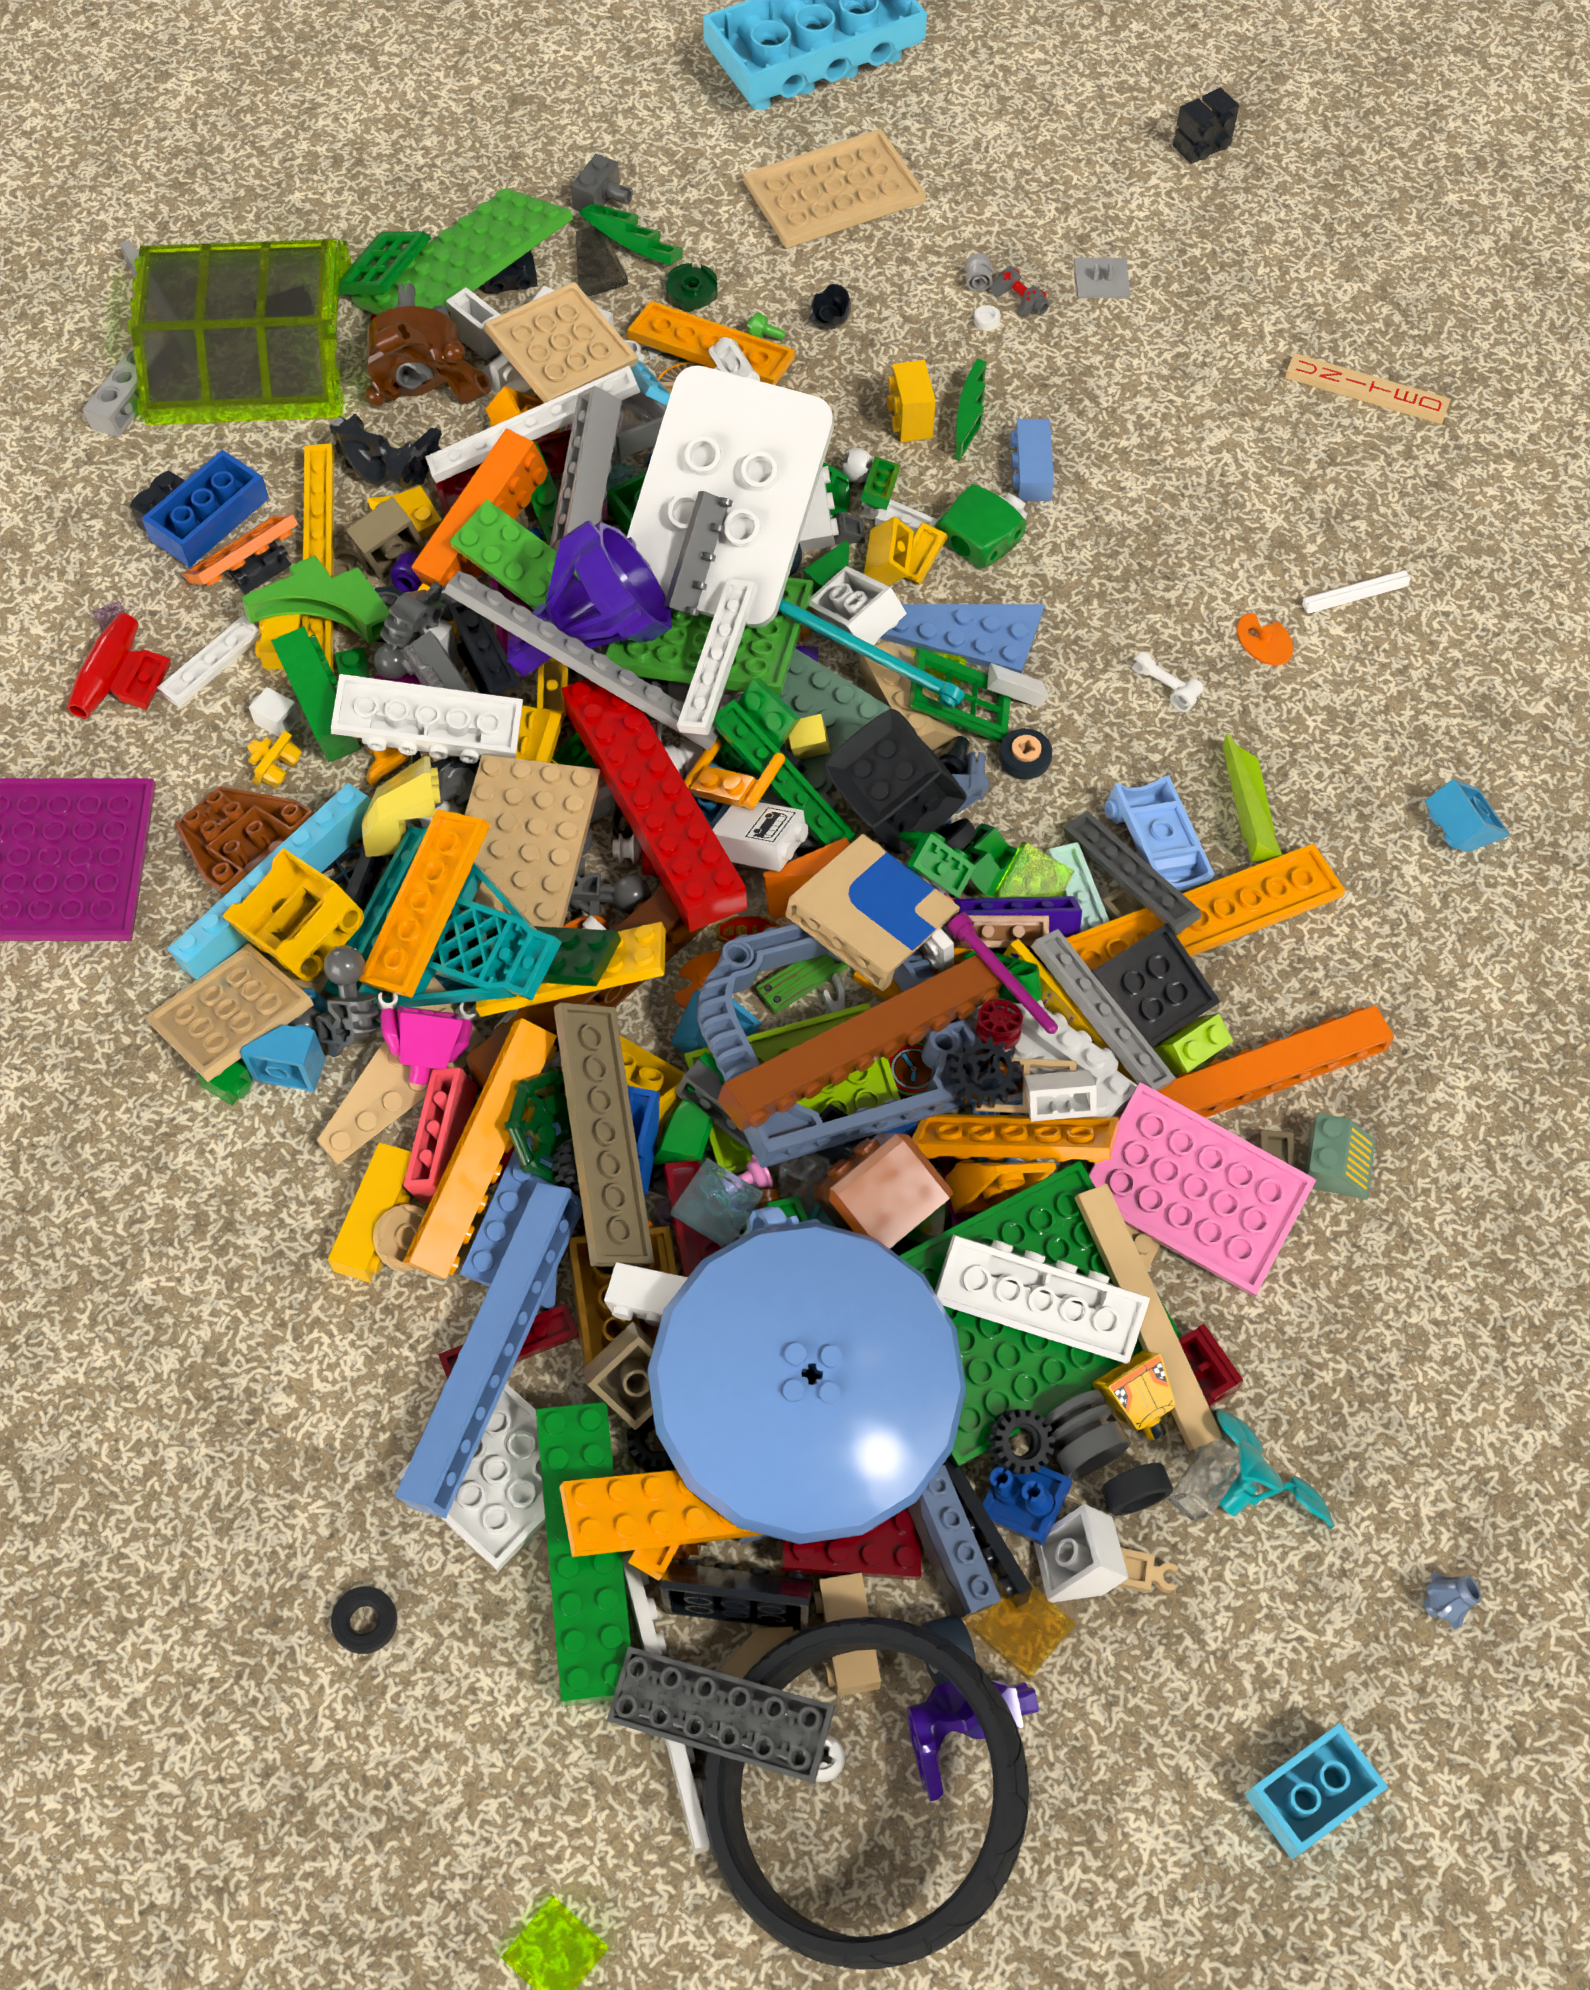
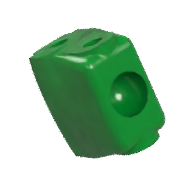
[936,484,1026,568]

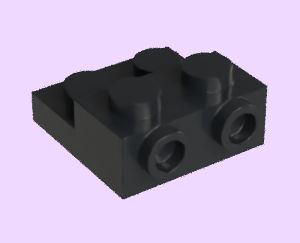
[484,250,538,294]

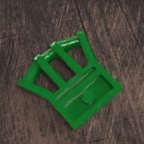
[717,678,801,779]

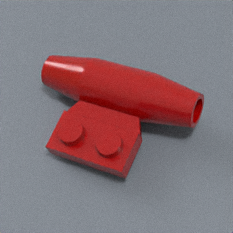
[67,613,171,719]

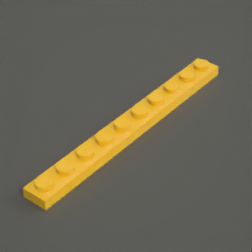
[302,443,334,671]

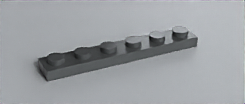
[1063,811,1202,935]

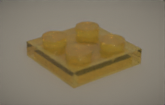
[974,1582,1076,1681]

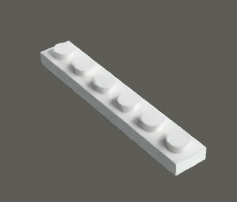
[677,579,758,735]

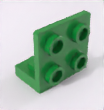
[897,830,976,899]

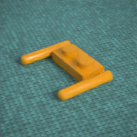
[684,739,785,810]

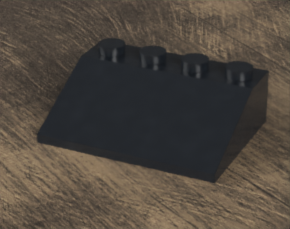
[660,1559,813,1631]

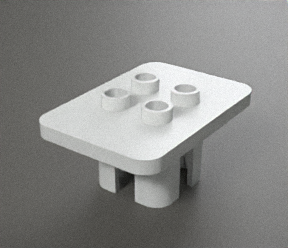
[627,366,834,628]

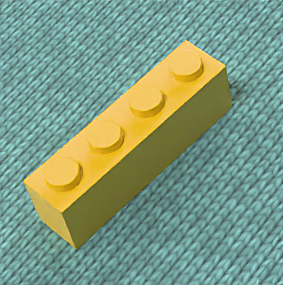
[328,1142,412,1283]

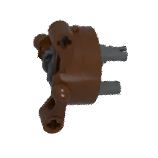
[365,283,491,407]

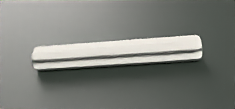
[1302,570,1410,613]

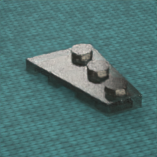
[576,226,628,297]

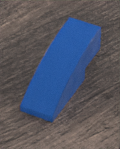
[627,1086,660,1196]

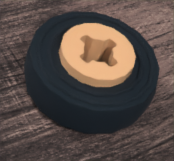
[999,728,1052,780]

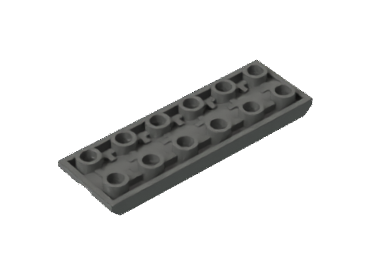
[607,1646,836,1784]

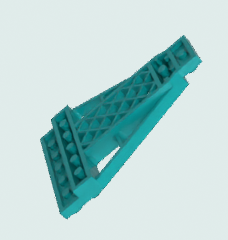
[323,826,562,1011]

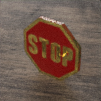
[716,916,780,944]

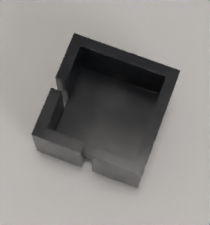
[1173,87,1239,164]

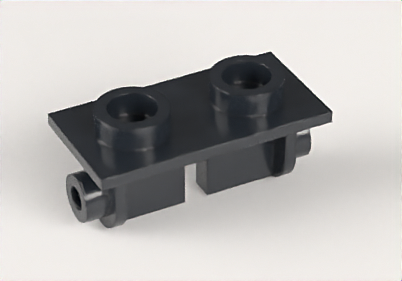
[228,541,292,595]

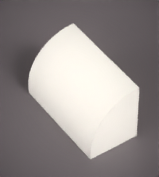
[1024,1070,1097,1121]

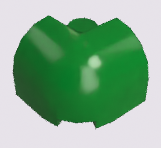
[961,823,1030,897]

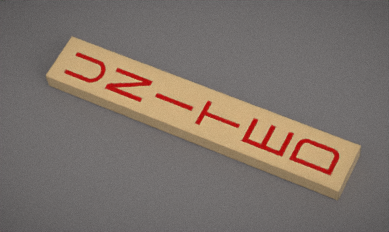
[1285,353,1451,424]

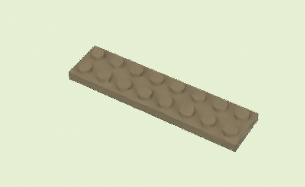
[554,1003,654,1267]

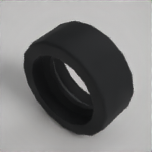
[1101,1463,1174,1516]

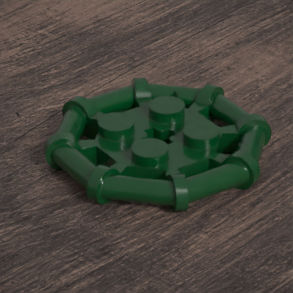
[504,1066,572,1187]

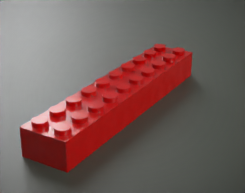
[562,678,747,932]

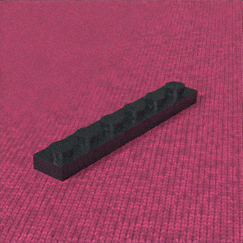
[943,1457,1032,1608]

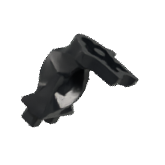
[329,414,442,489]

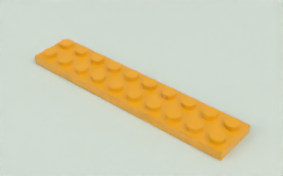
[1066,843,1346,971]

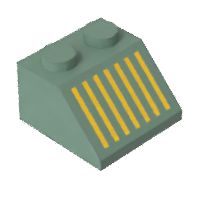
[1304,1112,1375,1200]

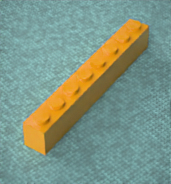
[403,1018,557,1279]

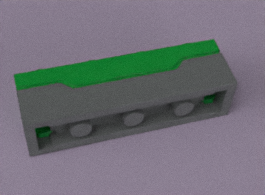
[674,1052,789,1172]

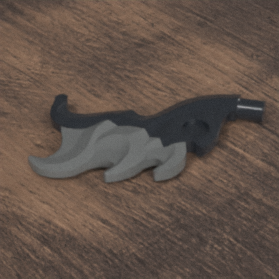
[412,751,481,808]

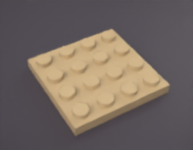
[484,282,639,403]
[145,943,314,1082]

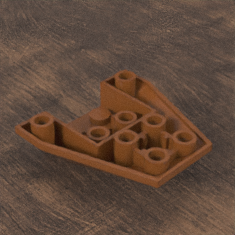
[175,786,314,894]

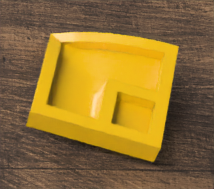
[366,485,442,539]

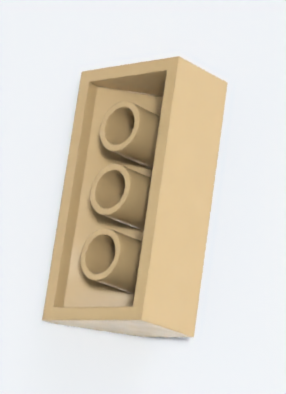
[859,641,959,751]

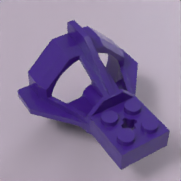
[507,520,672,677]

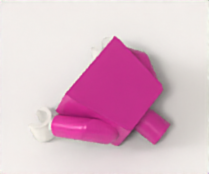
[377,992,478,1085]

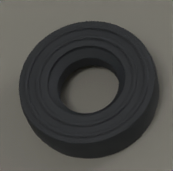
[938,818,977,850]
[331,1586,397,1654]

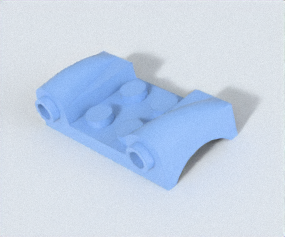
[1105,776,1215,893]

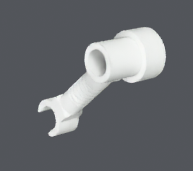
[1131,652,1203,712]

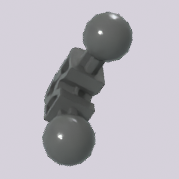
[374,581,458,679]
[567,829,651,916]
[287,945,381,1057]

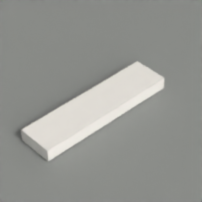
[157,616,261,708]

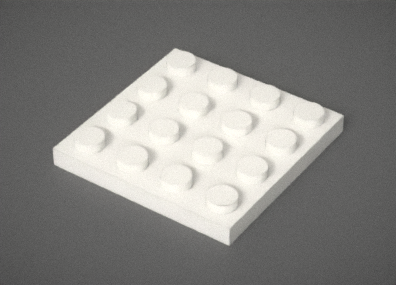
[397,1383,545,1572]

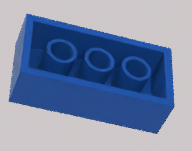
[142,449,269,568]

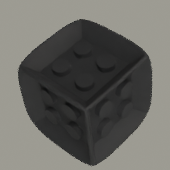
[824,709,967,854]

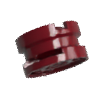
[976,1000,1023,1050]

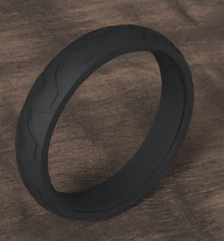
[703,1617,1029,1970]

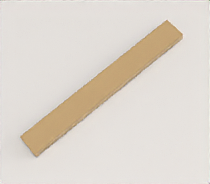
[1074,1184,1222,1451]

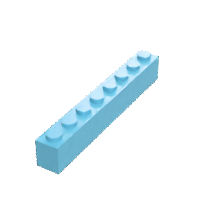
[167,783,371,980]

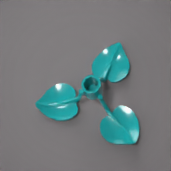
[1214,1408,1335,1529]

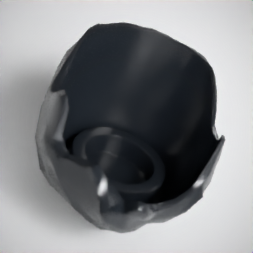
[809,284,851,329]

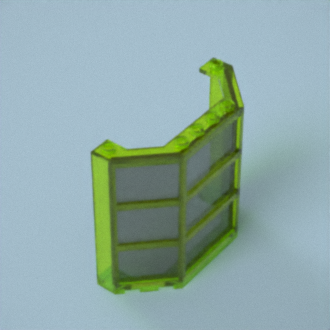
[128,239,351,426]

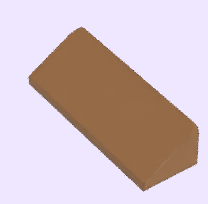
[953,915,1049,948]

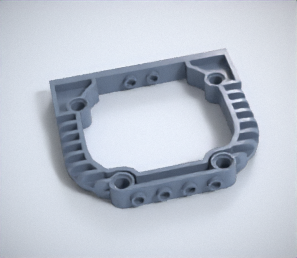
[697,923,993,1168]

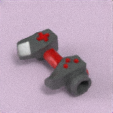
[991,266,1050,317]

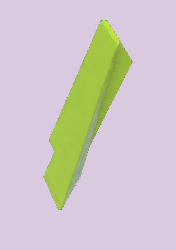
[1222,734,1282,862]

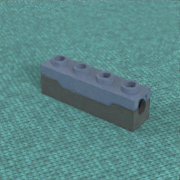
[907,1465,1002,1619]

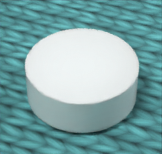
[974,305,1001,331]

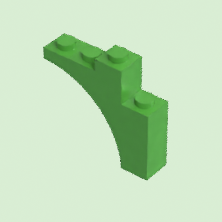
[242,556,390,644]

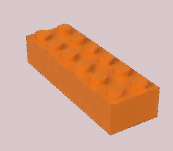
[411,428,548,587]

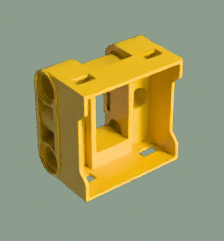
[222,848,364,981]

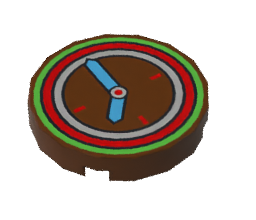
[888,1041,932,1100]

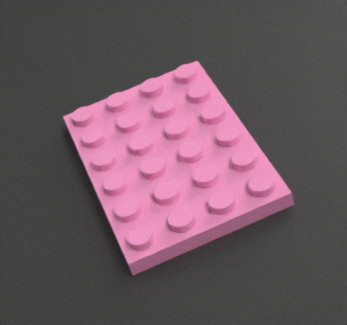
[1089,1082,1316,1297]

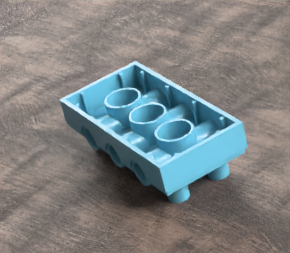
[703,0,927,110]

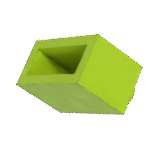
[1152,1013,1233,1075]

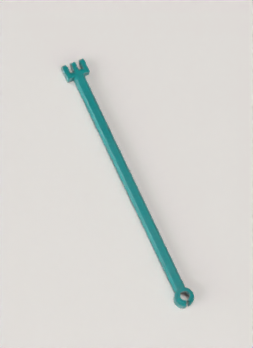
[778,599,965,709]

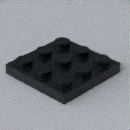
[1092,923,1221,1047]

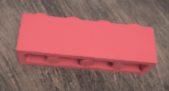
[403,1068,478,1203]

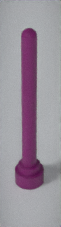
[946,912,1058,1034]

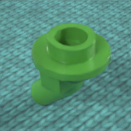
[746,313,785,341]

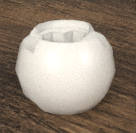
[842,448,872,483]
[816,1735,845,1782]

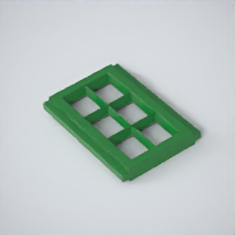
[333,231,431,295]
[909,647,1011,743]

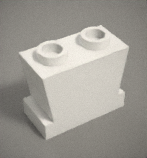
[446,288,501,361]

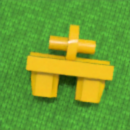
[248,730,302,789]

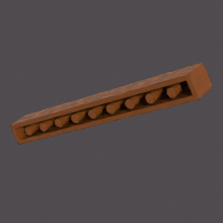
[717,955,1003,1131]

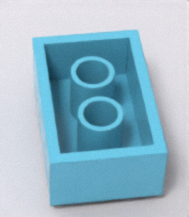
[1245,1723,1389,1860]

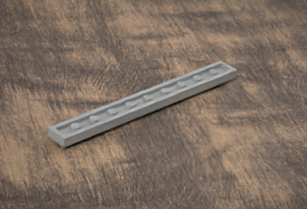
[444,570,720,751]

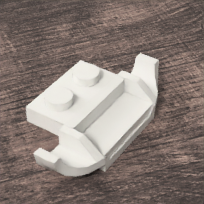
[708,337,760,381]

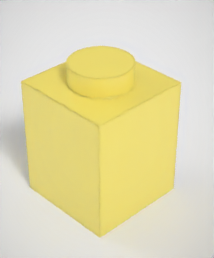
[784,714,831,759]

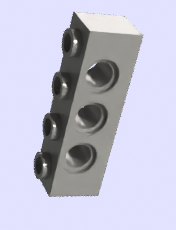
[82,335,176,437]

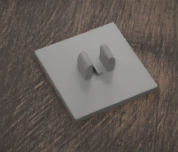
[1074,258,1130,298]

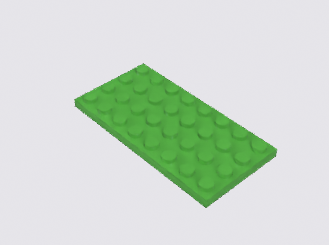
[351,188,573,315]

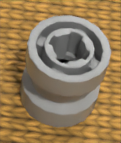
[965,254,993,291]

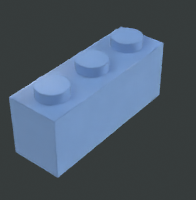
[1010,419,1054,501]

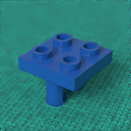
[982,1465,1073,1546]

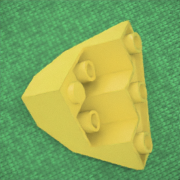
[361,756,441,857]

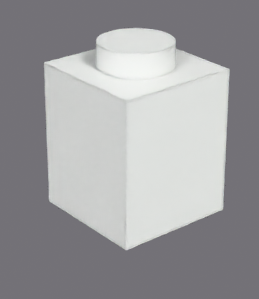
[249,687,301,737]

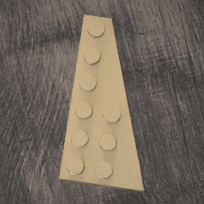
[317,976,486,1166]

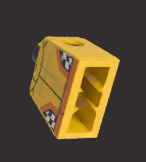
[1092,1351,1175,1441]

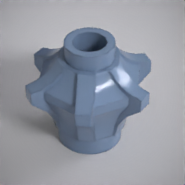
[1424,1573,1481,1629]

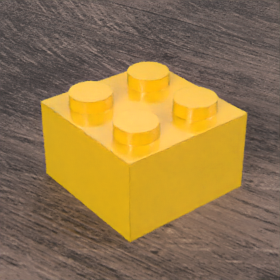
[886,360,936,442]

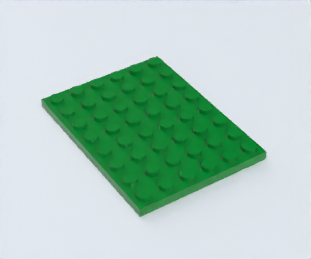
[899,1161,1182,1468]

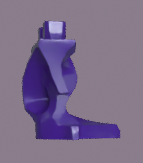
[907,1678,1039,1802]

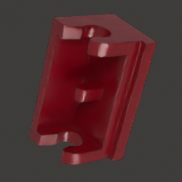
[1178,1324,1244,1407]

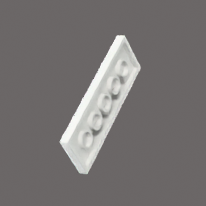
[331,674,523,763]
[958,998,1138,1117]
[935,1234,1150,1364]

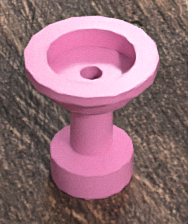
[716,1154,773,1202]

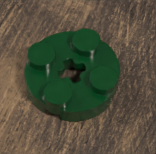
[665,263,718,312]

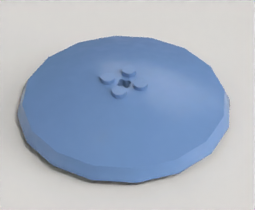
[648,1222,966,1544]

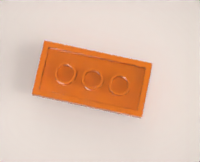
[182,514,298,586]

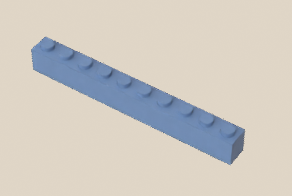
[395,1183,583,1519]

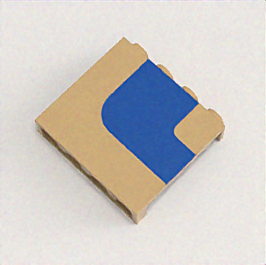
[786,834,960,992]

